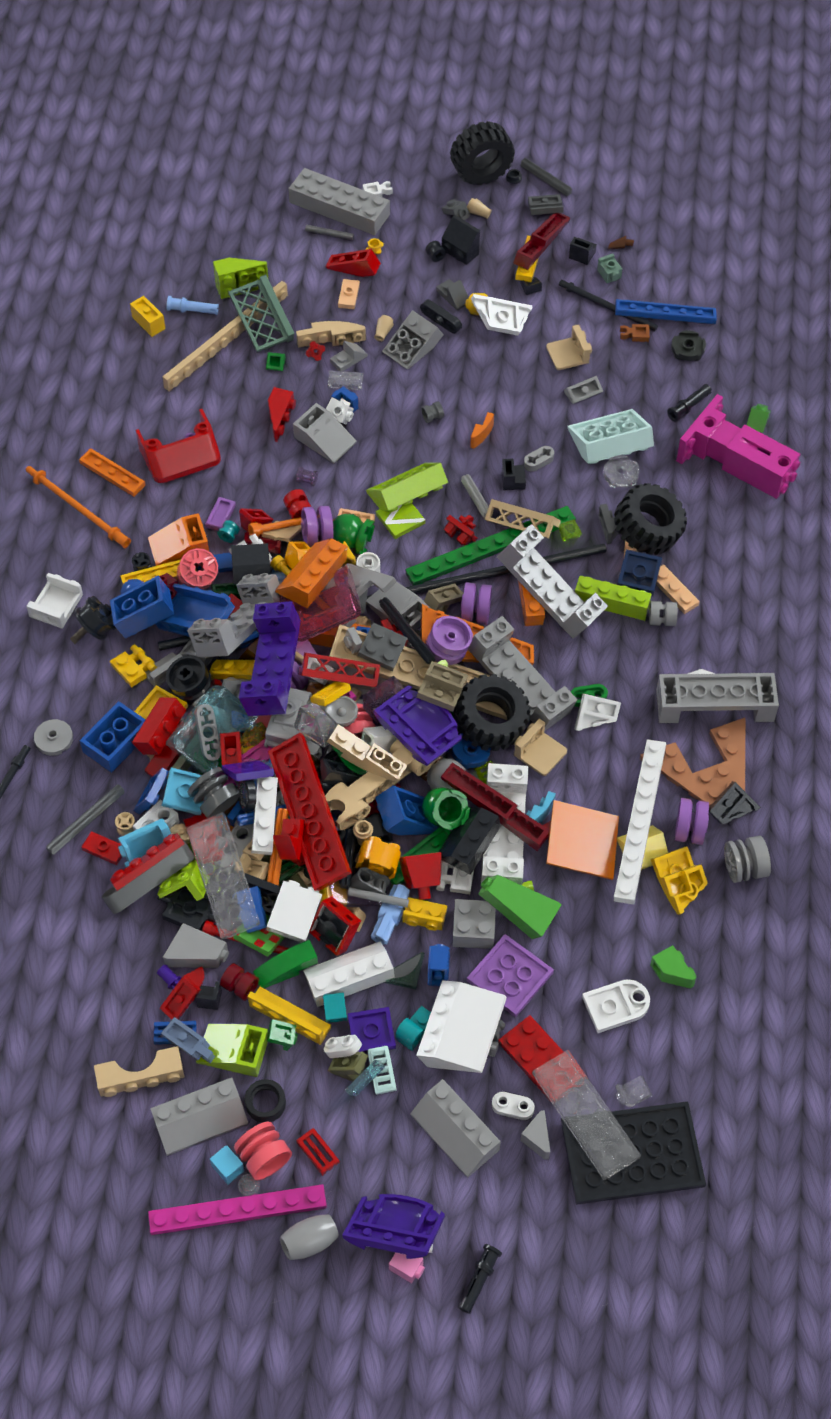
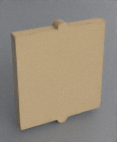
[262,521,302,542]

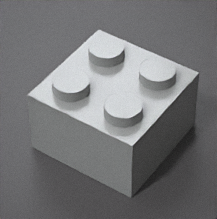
[453,899,496,949]

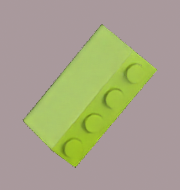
[366,463,448,512]

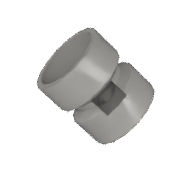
[649,601,678,626]

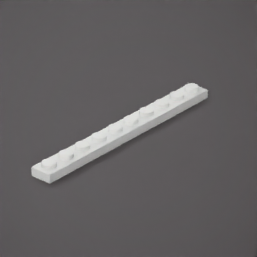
[614,740,666,905]

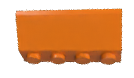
[275,538,348,608]

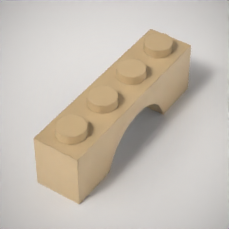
[94,1046,185,1097]

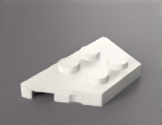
[471,294,532,335]

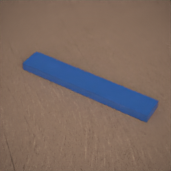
[615,299,717,324]

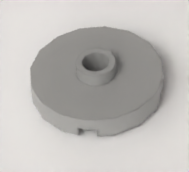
[34,719,73,756]

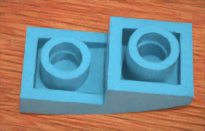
[526,791,556,824]

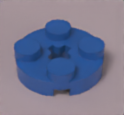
[451,733,491,769]

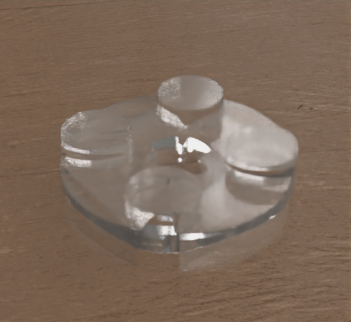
[603,455,640,488]

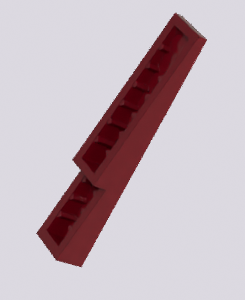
[513,213,570,270]
[441,762,550,852]

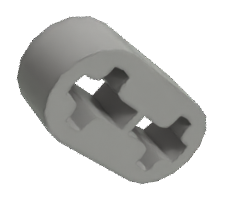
[524,446,554,472]

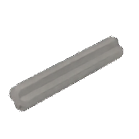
[461,474,489,518]

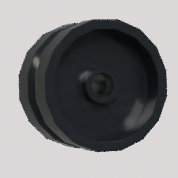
[166,655,214,705]

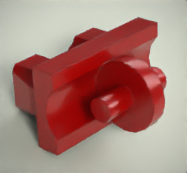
[443,515,478,546]

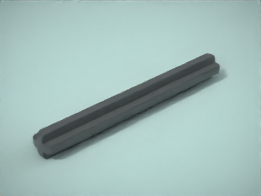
[46,784,125,855]

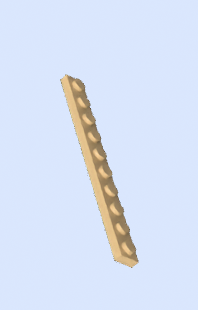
[163,281,288,391]

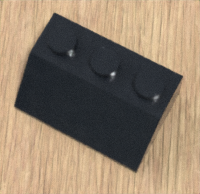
[439,808,501,875]

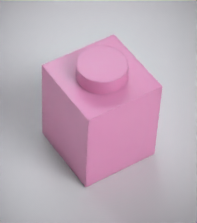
[389,1252,425,1283]

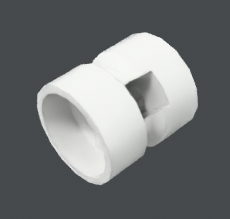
[356,552,380,586]

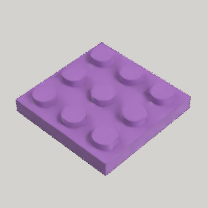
[467,934,554,1018]

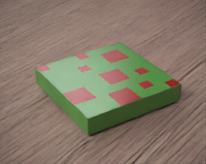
[233,914,285,957]

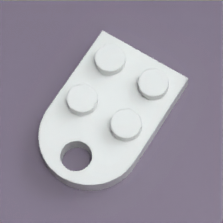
[582,980,650,1033]

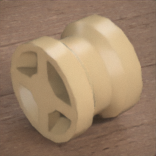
[115,812,135,836]

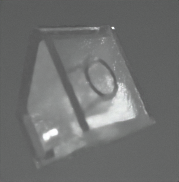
[293,703,338,747]

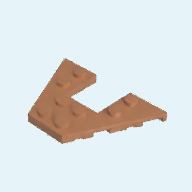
[640,717,746,807]

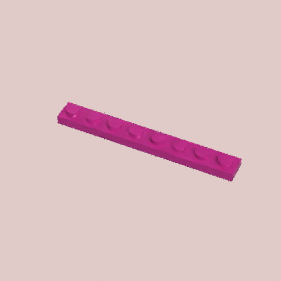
[148,1184,327,1235]

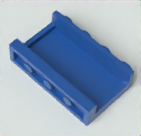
[155,583,235,637]

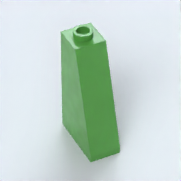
[478,875,562,939]

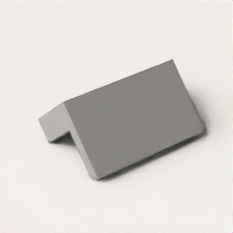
[145,652,183,687]

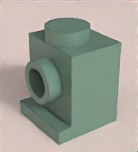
[597,253,622,283]

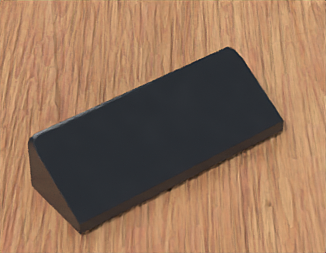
[320,758,367,786]

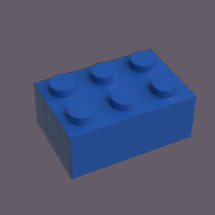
[110,575,174,639]
[80,701,145,773]

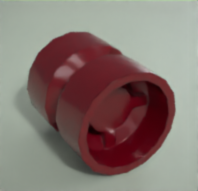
[220,963,259,1001]

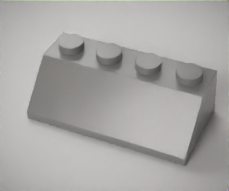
[150,1077,248,1156]
[410,1079,501,1178]

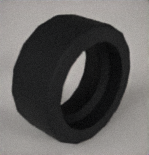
[245,1079,286,1123]

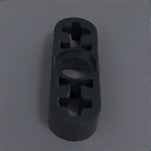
[420,299,462,334]

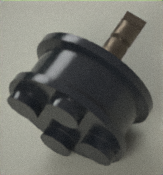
[70,596,116,644]

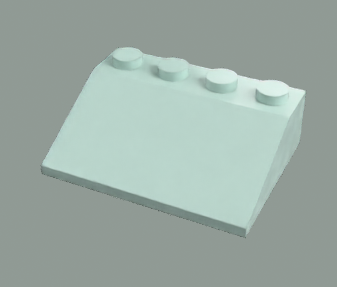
[568,409,654,464]

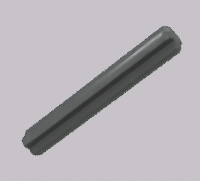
[521,158,572,196]

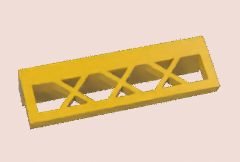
[248,987,331,1045]

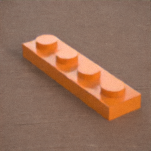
[79,448,146,497]

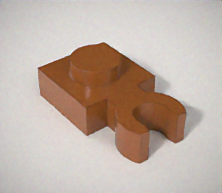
[620,324,650,342]

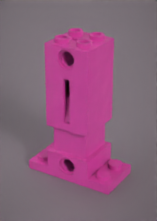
[676,394,801,499]

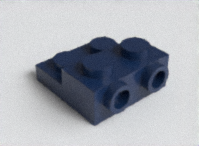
[617,549,662,596]

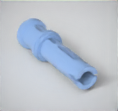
[166,296,219,315]

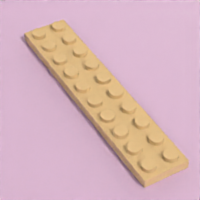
[329,624,507,720]

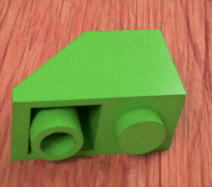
[747,404,771,433]
[650,945,696,988]

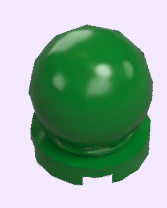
[333,514,375,555]
[422,787,470,830]

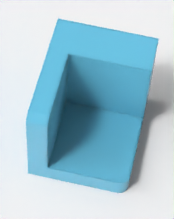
[210,1146,245,1185]

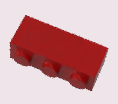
[132,697,186,755]

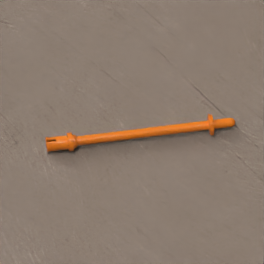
[26,466,131,548]

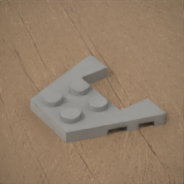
[322,563,397,628]

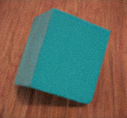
[323,993,347,1023]

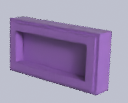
[205,497,236,531]

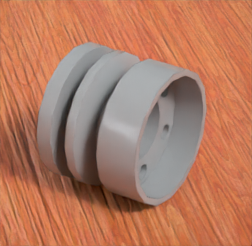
[724,835,771,883]

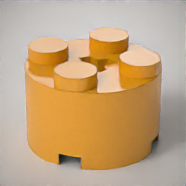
[356,836,401,879]

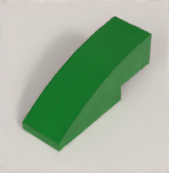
[253,940,318,989]

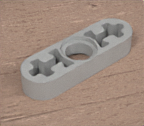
[194,704,221,761]

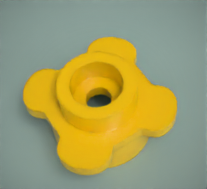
[366,238,384,254]

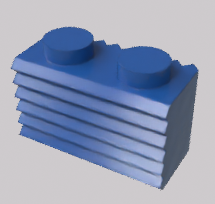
[428,944,450,986]

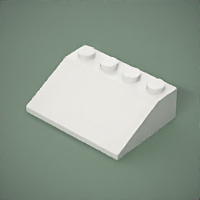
[416,980,507,1073]

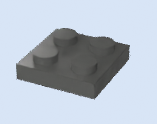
[358,622,408,672]

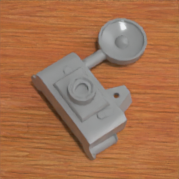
[264,688,358,748]

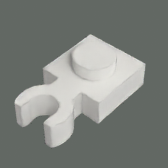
[363,181,393,197]

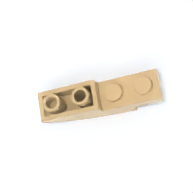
[296,321,366,348]
[327,724,407,781]

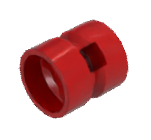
[283,489,312,519]

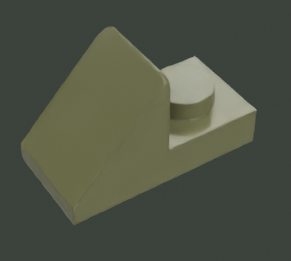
[328,1052,368,1082]

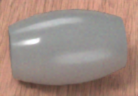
[280,1214,339,1260]

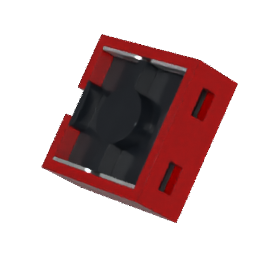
[309,896,362,956]

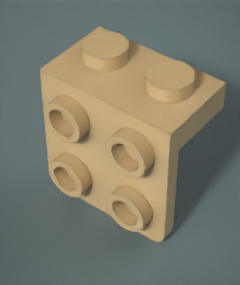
[546,325,592,370]
[514,719,567,776]

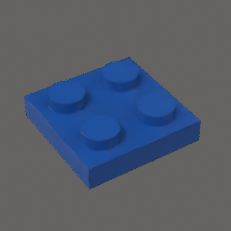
[133,767,169,815]

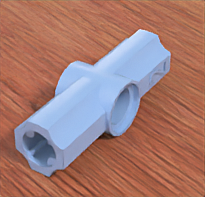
[371,884,410,945]

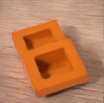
[470,412,494,449]

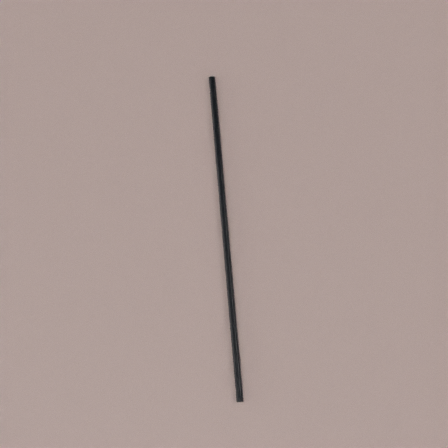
[157,543,607,651]

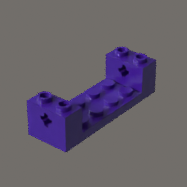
[239,601,301,716]

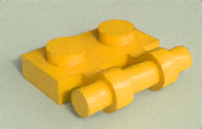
[110,644,157,688]

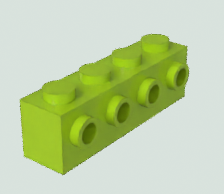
[575,576,652,621]

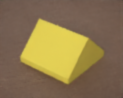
[617,826,668,870]

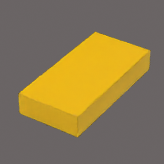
[310,681,351,706]

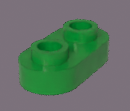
[571,684,608,707]

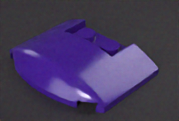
[374,685,462,766]
[342,1194,445,1259]

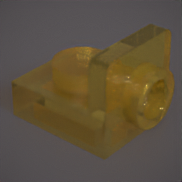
[241,722,267,748]

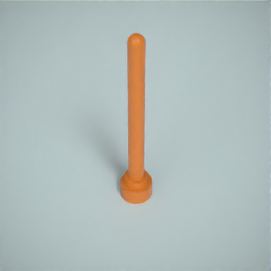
[248,517,301,537]

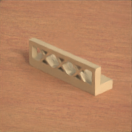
[485,499,561,539]

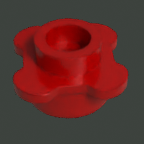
[306,341,325,361]

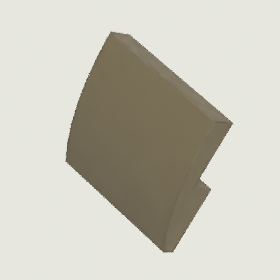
[416,661,468,712]

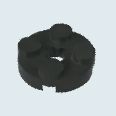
[671,330,706,361]

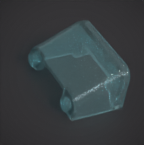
[166,685,258,774]

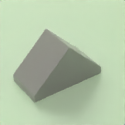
[521,1110,550,1160]

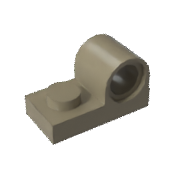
[424,583,464,612]

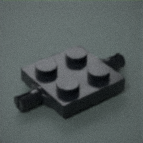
[157,886,223,931]

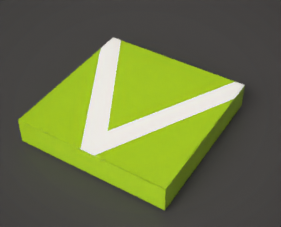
[376,503,425,539]

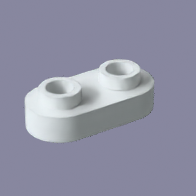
[324,1035,362,1058]
[492,1092,534,1120]

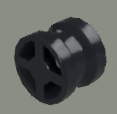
[425,240,446,262]
[132,552,152,572]

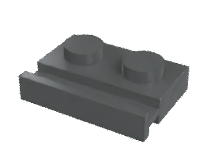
[528,194,563,215]

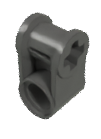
[350,867,390,895]

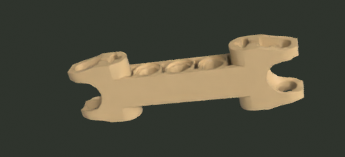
[325,739,439,830]

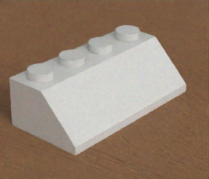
[303,941,395,1007]

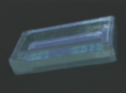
[345,1060,385,1096]

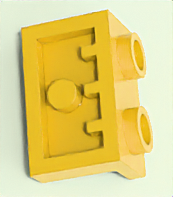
[402,897,448,931]

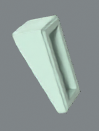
[367,1046,397,1095]

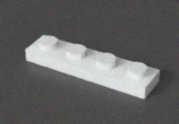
[251,777,278,855]

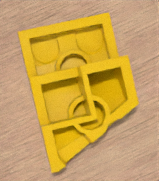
[650,846,708,915]

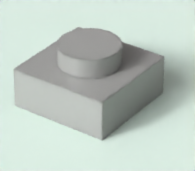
[344,627,363,654]

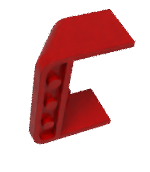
[135,409,221,483]

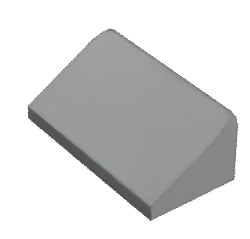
[564,376,603,404]

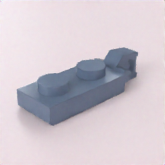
[161,1017,216,1064]

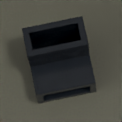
[569,237,597,265]
[501,458,526,490]

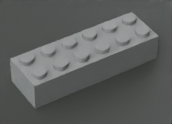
[289,168,390,235]

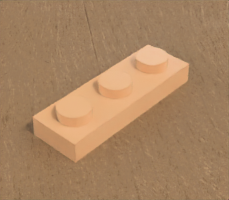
[656,565,700,614]

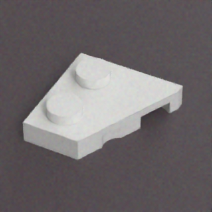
[574,694,621,731]

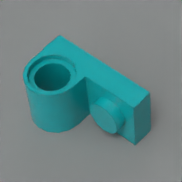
[395,1006,431,1051]

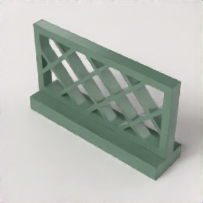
[228,275,295,352]

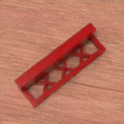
[298,652,380,688]

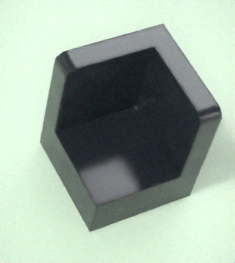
[196,981,222,1010]

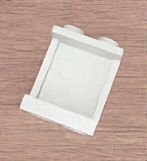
[26,573,83,629]
[266,880,322,943]

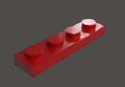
[110,833,185,891]

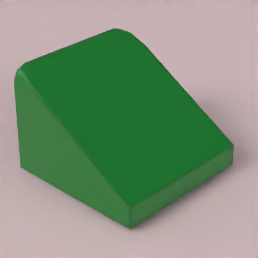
[266,352,286,371]

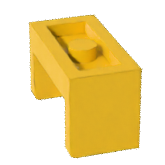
[130,296,165,337]

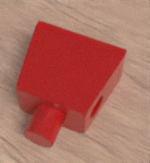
[399,852,441,900]

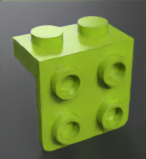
[157,859,211,901]

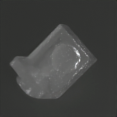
[615,1075,653,1108]

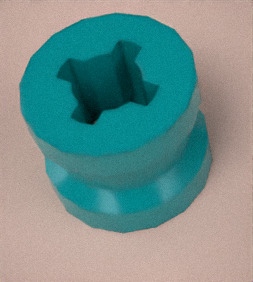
[217,520,240,543]

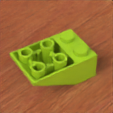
[213,258,268,299]
[196,1024,268,1077]

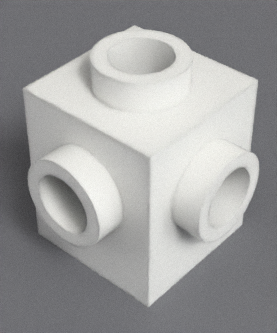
[326,398,354,424]

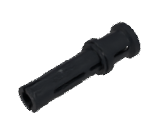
[667,384,712,422]
[458,1244,502,1314]

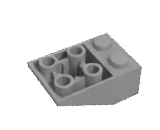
[382,310,444,370]
[293,403,357,464]
[366,582,431,631]

